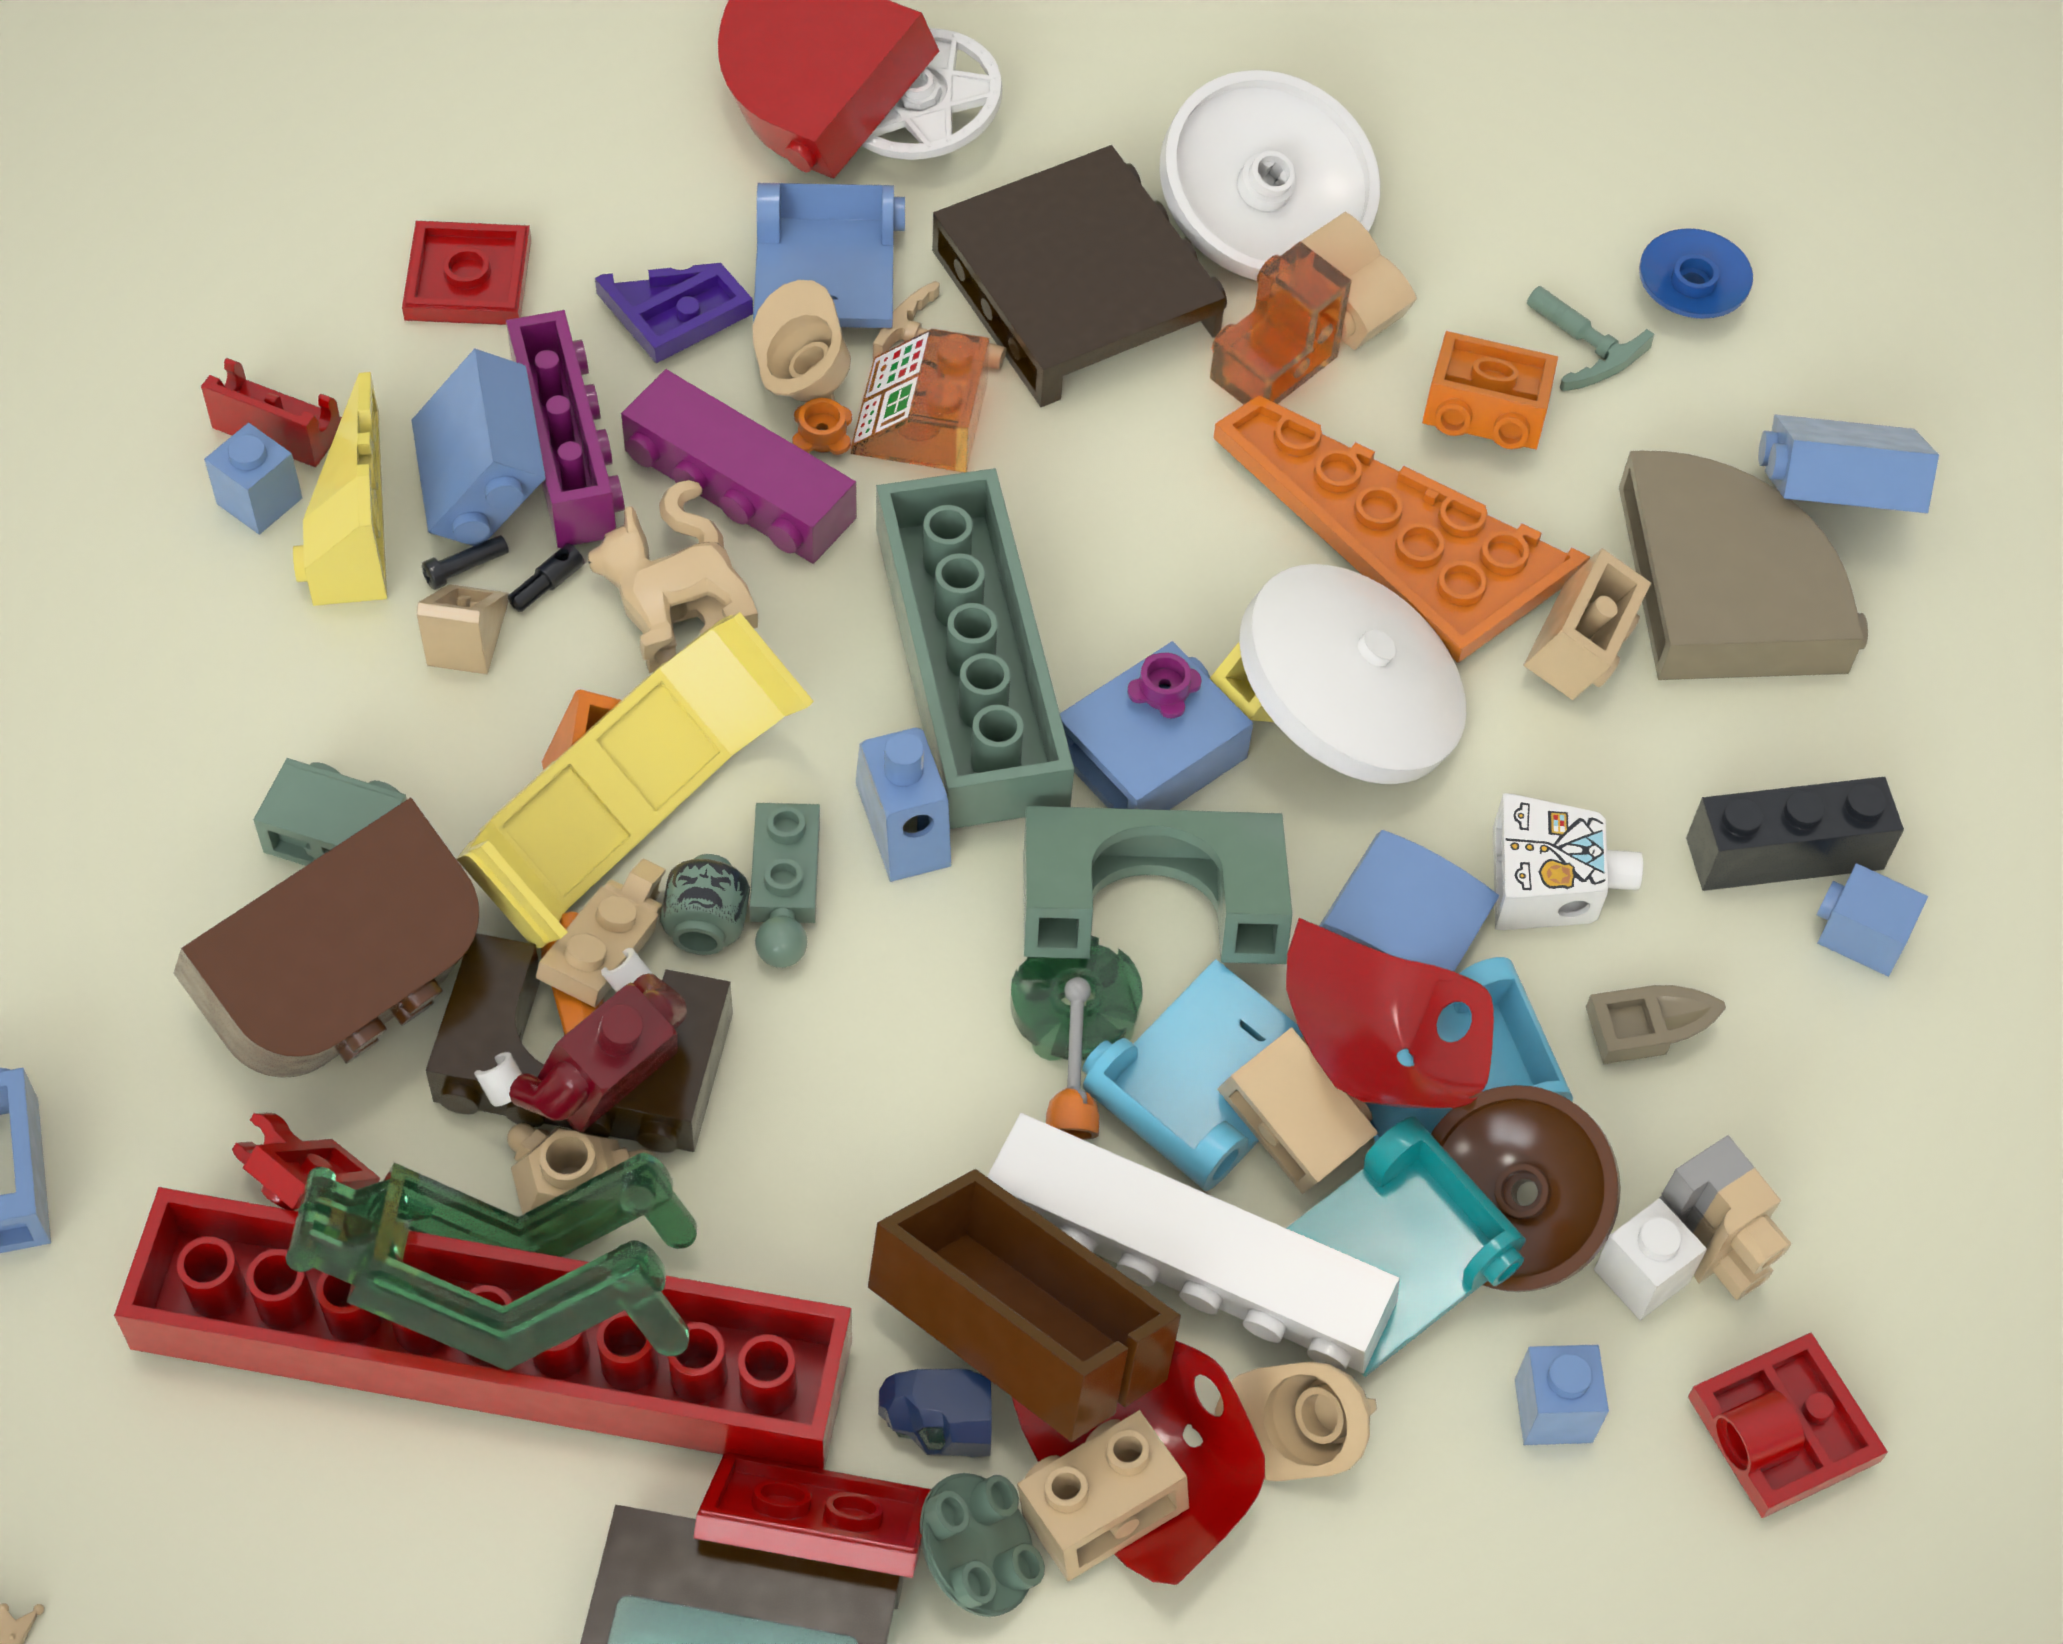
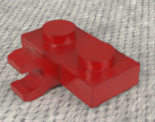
[232,1112,381,1210]

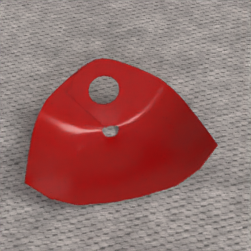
[1286,918,1494,1108]
[1012,1341,1265,1585]

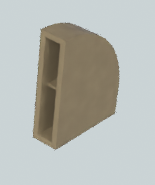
[1619,450,1868,680]

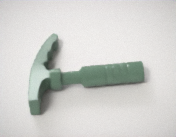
[1527,286,1654,391]

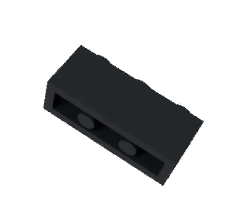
[1686,776,1904,891]

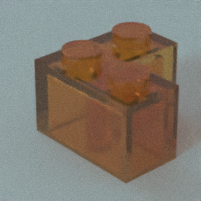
[1210,241,1352,405]

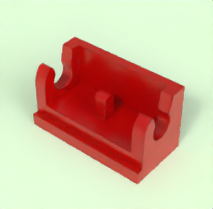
[201,358,342,468]

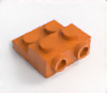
[1422,331,1558,450]

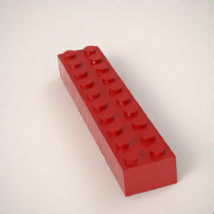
[114,1187,852,1470]

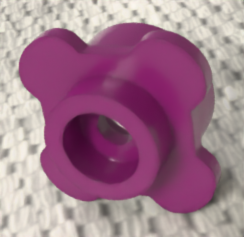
[1127,652,1202,719]

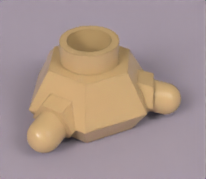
[507,1123,658,1257]

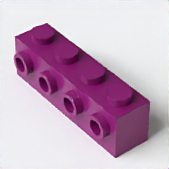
[506,310,625,548]

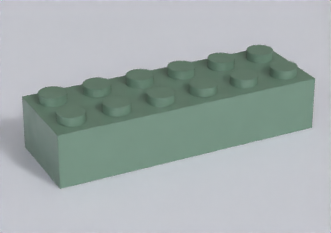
[876,468,1074,829]

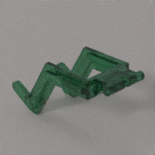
[286,1153,697,1370]

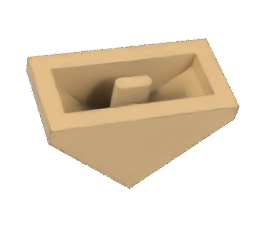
[417,584,509,675]

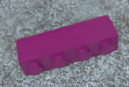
[621,369,857,564]

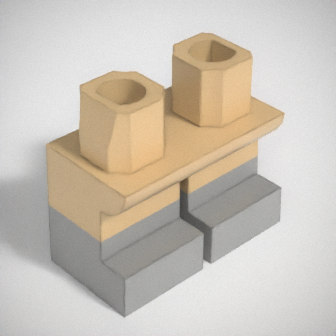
[1659,1135,1792,1300]

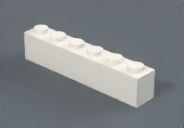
[987,1113,1399,1374]

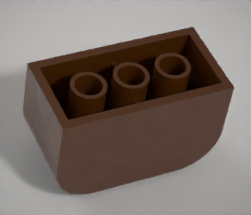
[173,797,479,1078]

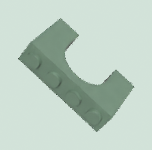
[1023,806,1292,964]

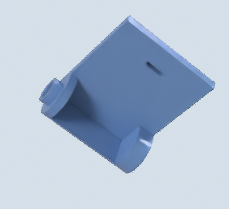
[753,183,905,328]

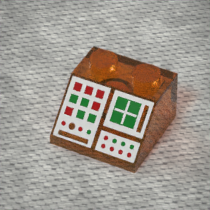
[851,329,990,473]

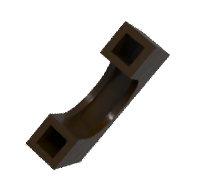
[425,933,733,1153]

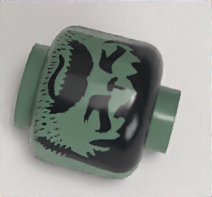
[660,854,750,955]

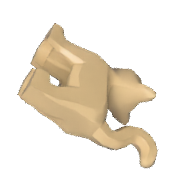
[588,480,758,673]

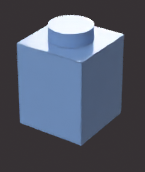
[204,422,302,535]
[1816,863,1928,977]
[1515,1345,1609,1445]

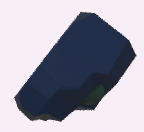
[878,1369,992,1458]

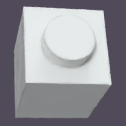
[1594,1198,1707,1320]

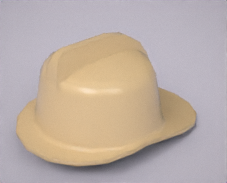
[752,280,851,402]
[1215,1362,1377,1481]

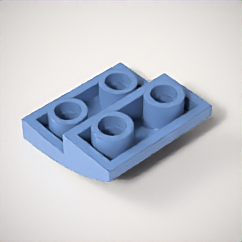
[1319,830,1500,971]

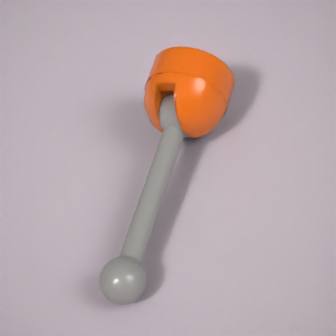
[1046,977,1100,1140]

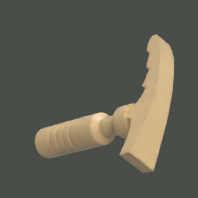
[873,281,1006,370]

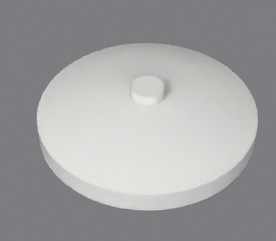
[1160,70,1380,284]
[1239,564,1466,784]

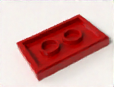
[693,1452,931,1578]

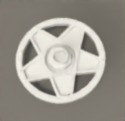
[862,28,1002,160]

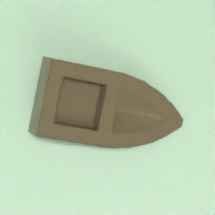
[1586,985,1726,1064]

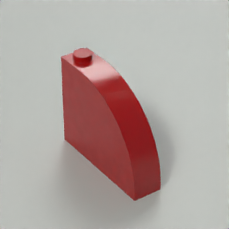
[718,0,939,179]

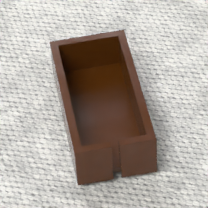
[868,1169,1181,1442]

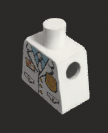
[1493,793,1643,930]

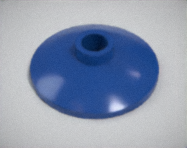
[1639,228,1753,319]

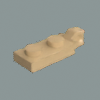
[536,858,666,1007]

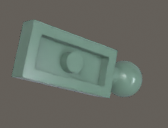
[750,803,820,968]

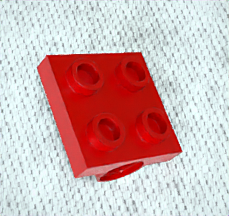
[1688,1332,1888,1518]

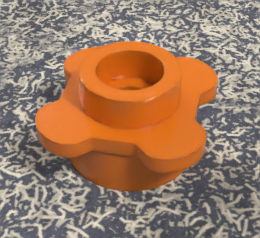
[792,398,852,455]

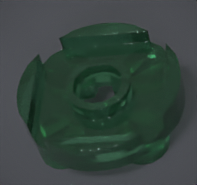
[1010,935,1143,1061]

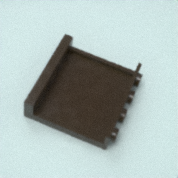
[932,145,1227,407]

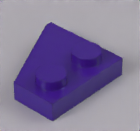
[595,263,753,363]

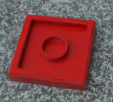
[402,221,531,325]

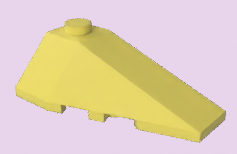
[293,372,387,606]

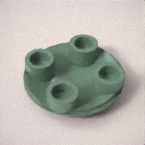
[920,1473,1045,1617]

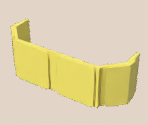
[456,612,814,949]

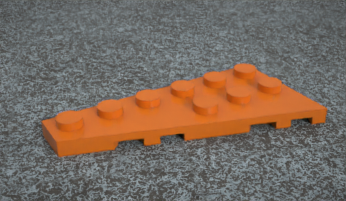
[1213,395,1590,663]

